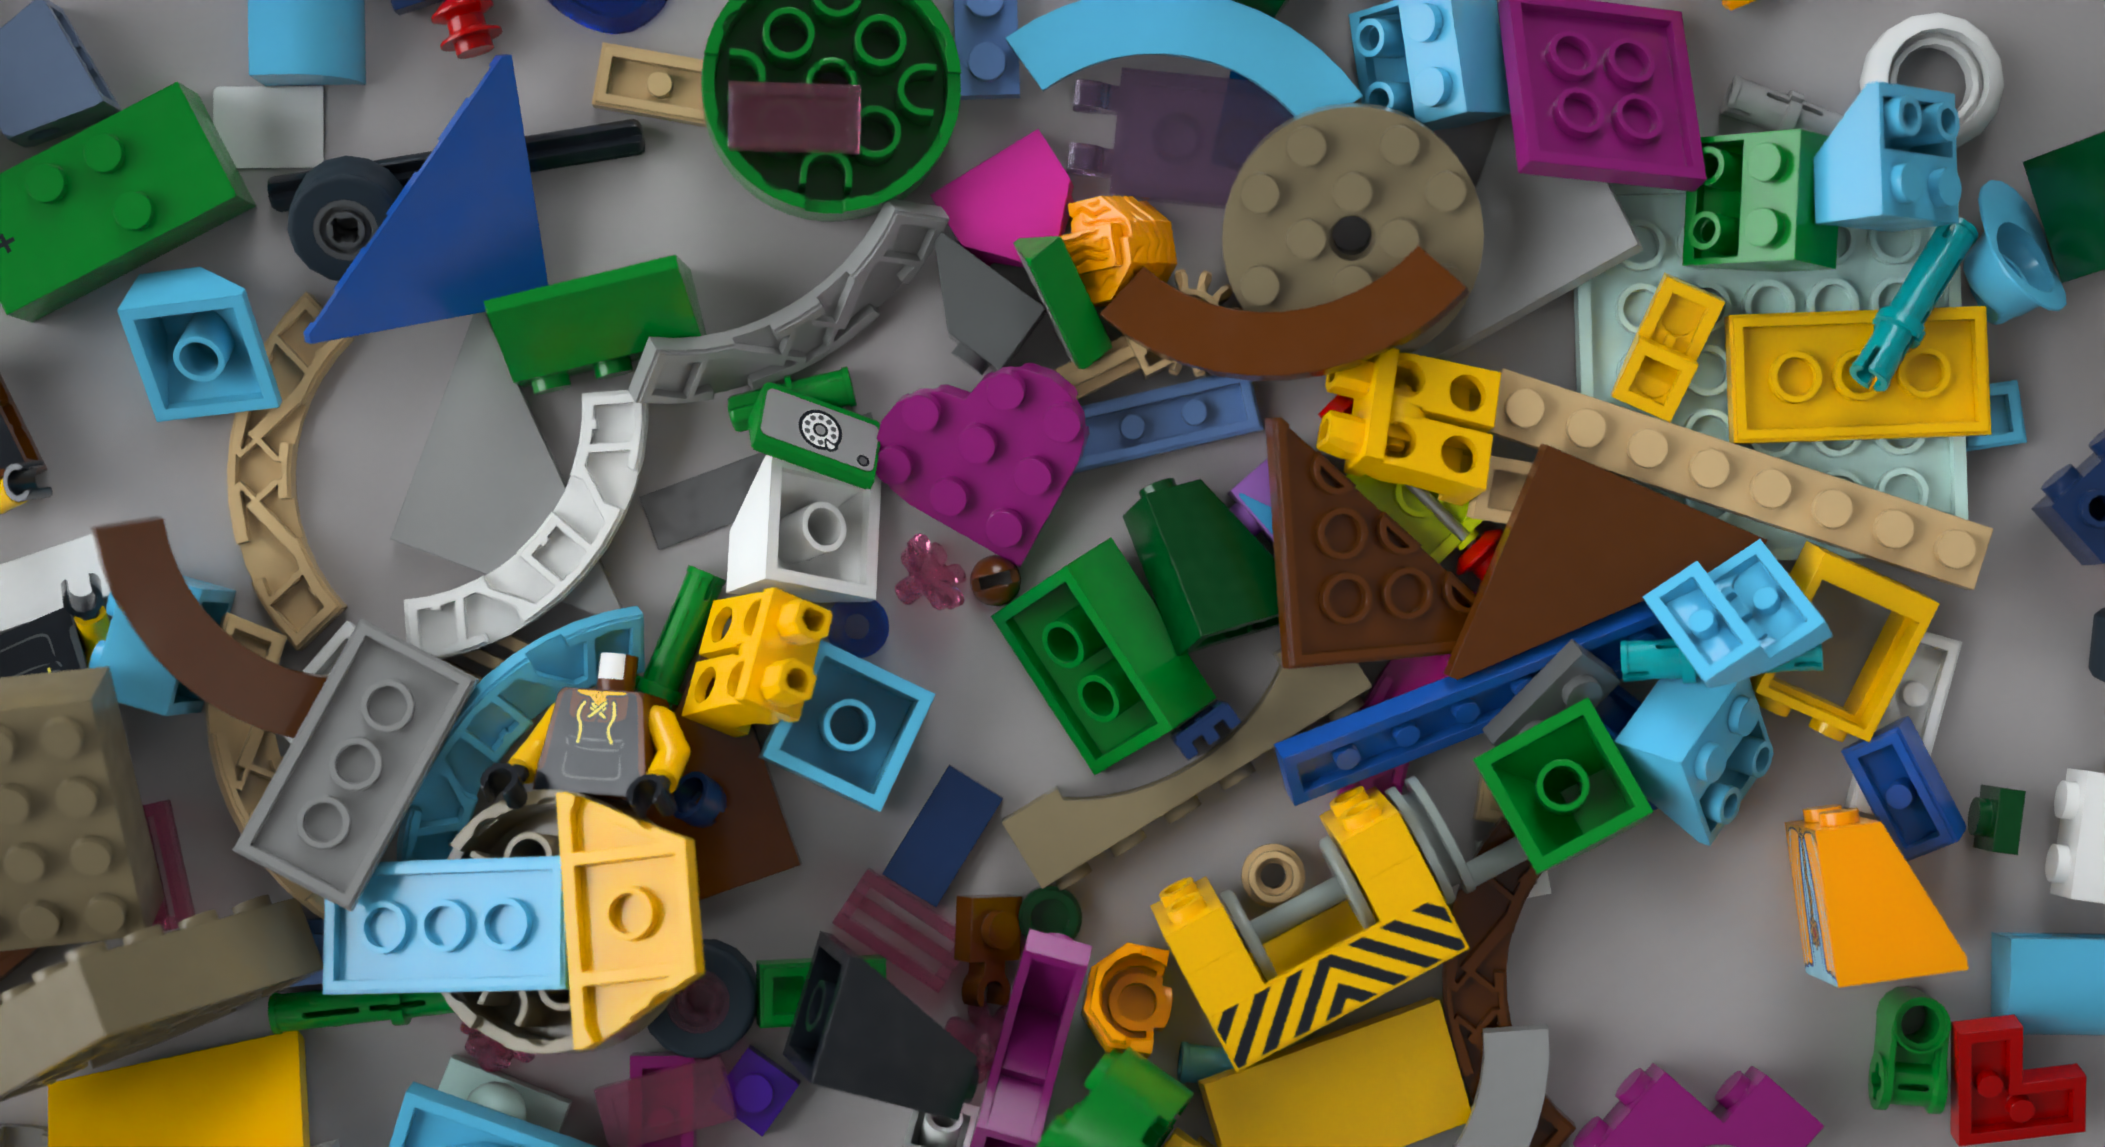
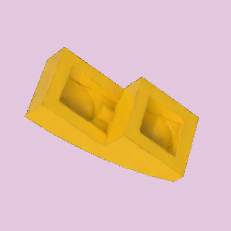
[1611,273,1726,423]

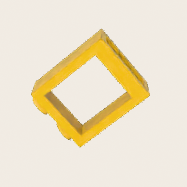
[1750,540,1940,742]

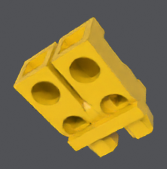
[1316,348,1501,506]
[681,587,833,738]

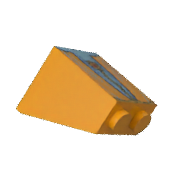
[1785,804,1969,988]

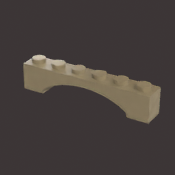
[1002,649,1372,891]

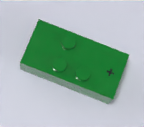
[0,81,256,323]

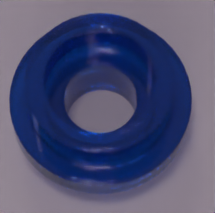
[827,600,890,658]

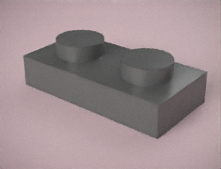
[1482,639,1622,747]

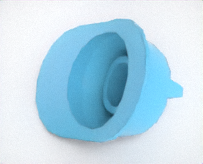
[1963,180,2066,325]

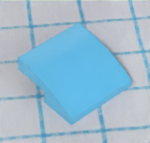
[1643,539,1833,688]

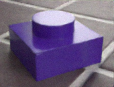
[710,1044,801,1137]

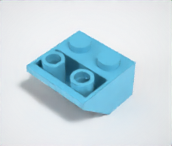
[1348,0,1511,131]
[1813,81,1962,232]
[1614,677,1774,846]

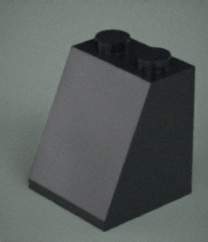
[783,931,979,1121]

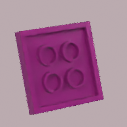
[1497,0,1707,192]

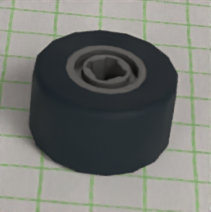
[287,155,404,281]

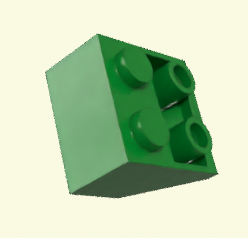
[1682,128,1838,272]

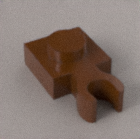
[954,894,1022,1007]

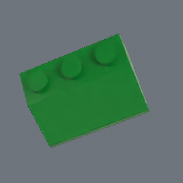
[484,254,707,395]
[991,537,1217,775]

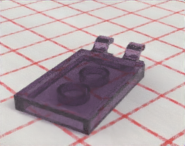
[1066,67,1294,209]

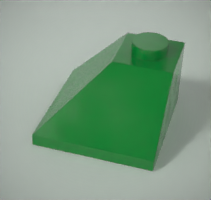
[1473,697,1654,875]

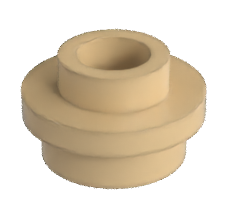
[1241,843,1305,908]

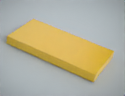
[1724,306,1991,444]
[1198,996,1471,1147]
[48,1030,310,1147]

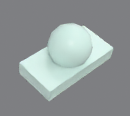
[438,1054,573,1133]

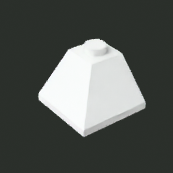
[726,455,881,603]

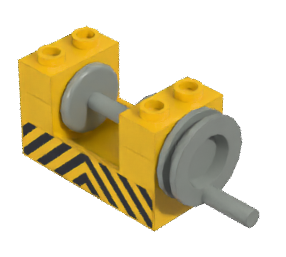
[1150,776,1528,1072]

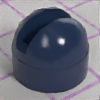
[673,771,727,828]

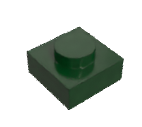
[1968,785,2026,855]

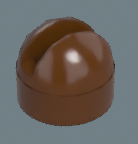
[970,555,1021,606]

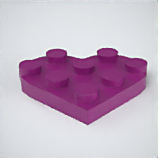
[876,363,1089,567]

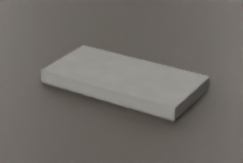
[232,618,479,911]

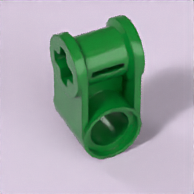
[1868,986,1951,1114]

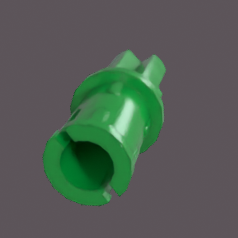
[727,366,857,432]

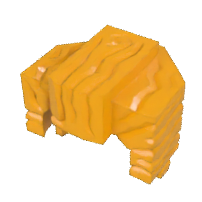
[1060,196,1177,307]
[1081,943,1173,1059]

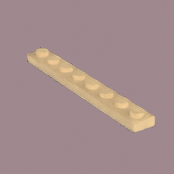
[1487,368,1994,590]

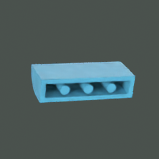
[248,0,366,86]
[1991,932,2105,1036]

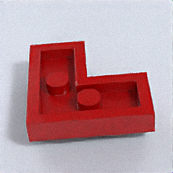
[1951,1014,2087,1146]

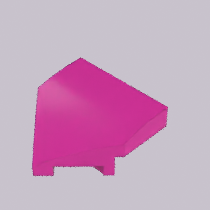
[930,129,1074,268]

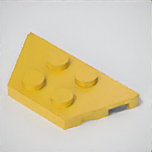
[556,792,705,1050]

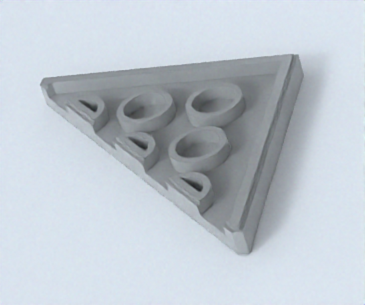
[1418,114,1644,360]
[390,312,623,615]

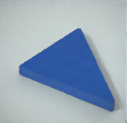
[303,54,548,344]

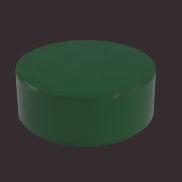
[1018,884,1082,940]

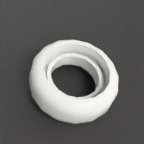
[1859,13,2004,149]

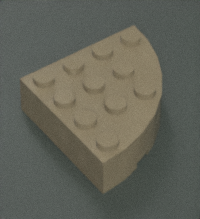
[0,895,323,1102]

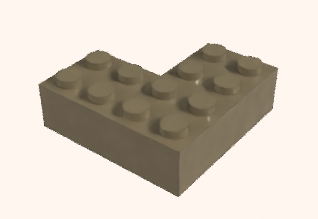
[0,666,164,951]

